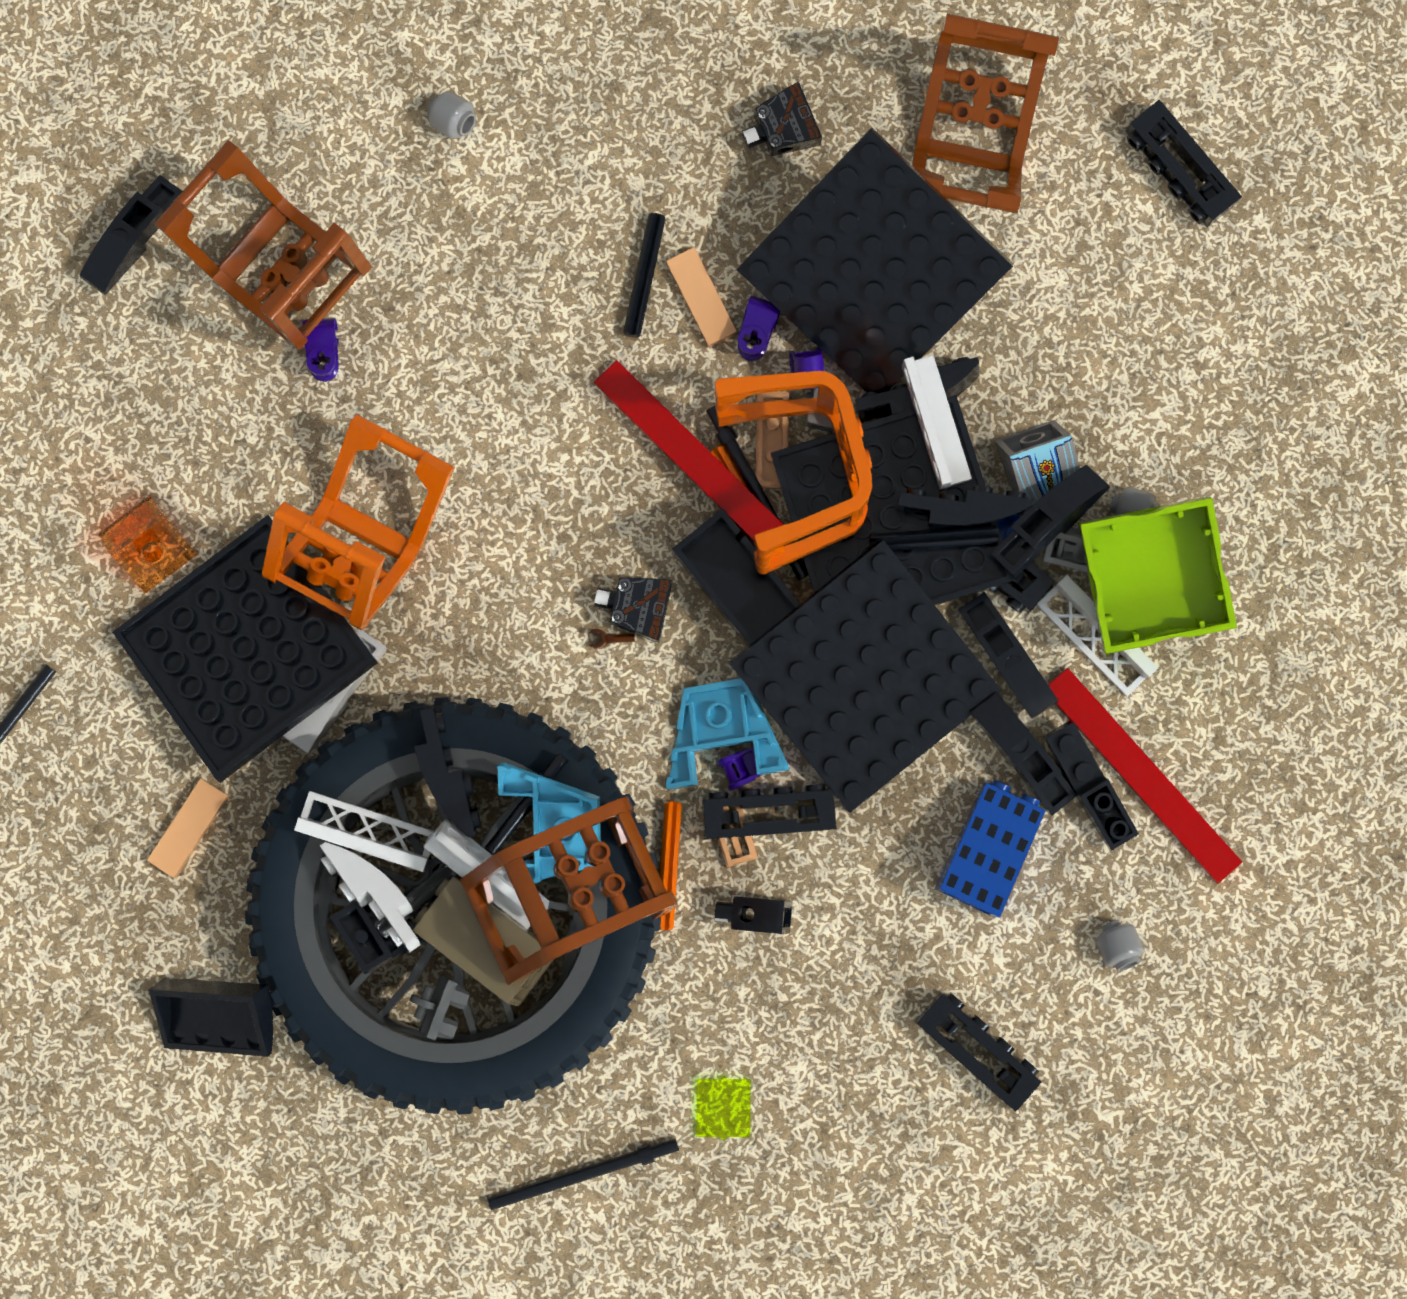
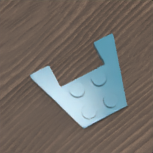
[666,678,789,790]
[497,763,601,884]

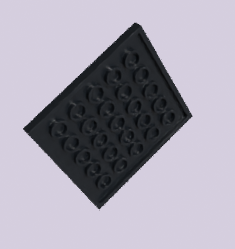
[737,127,1013,393]
[770,395,1015,606]
[112,515,378,783]
[728,539,1002,813]

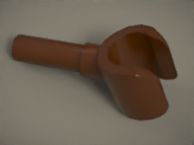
[589,629,635,649]

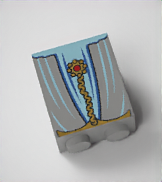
[994,420,1080,516]

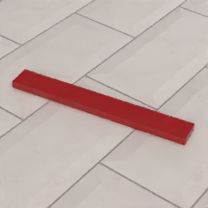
[594,360,796,546]
[1048,668,1242,884]

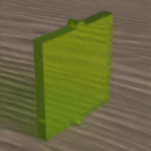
[696,1076,751,1140]

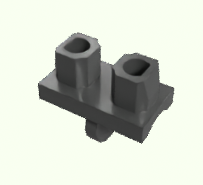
[409,975,470,1040]

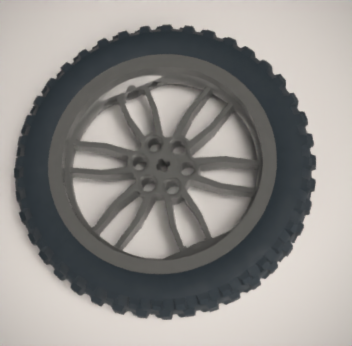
[245,697,661,1115]

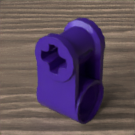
[738,295,781,361]
[302,318,339,382]
[789,347,824,389]
[716,746,762,792]

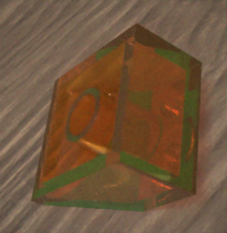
[98,495,197,593]

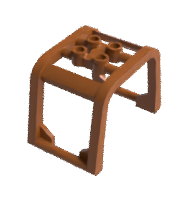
[912,13,1059,214]
[155,140,372,350]
[460,796,678,985]

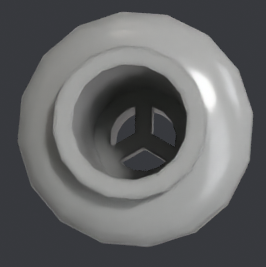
[428,91,476,139]
[1110,487,1160,515]
[1096,920,1144,972]

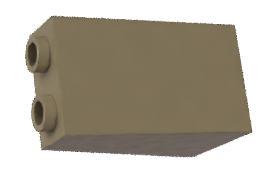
[412,876,553,1006]

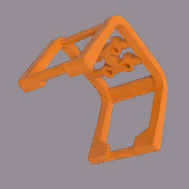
[714,371,872,574]
[262,414,455,630]

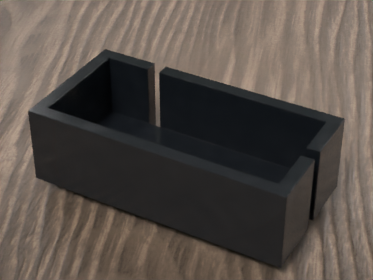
[672,508,800,647]

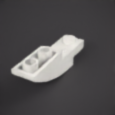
[283,629,387,755]
[320,842,421,953]

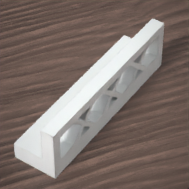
[901,355,972,490]
[1036,575,1158,697]
[294,791,434,872]
[423,819,549,929]

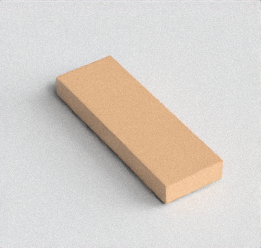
[666,247,737,348]
[756,392,789,489]
[147,778,229,878]

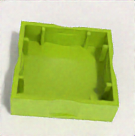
[1078,496,1237,654]

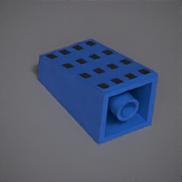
[934,780,1046,918]

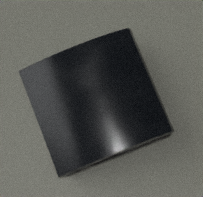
[330,900,424,974]

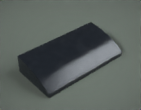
[148,978,273,1057]

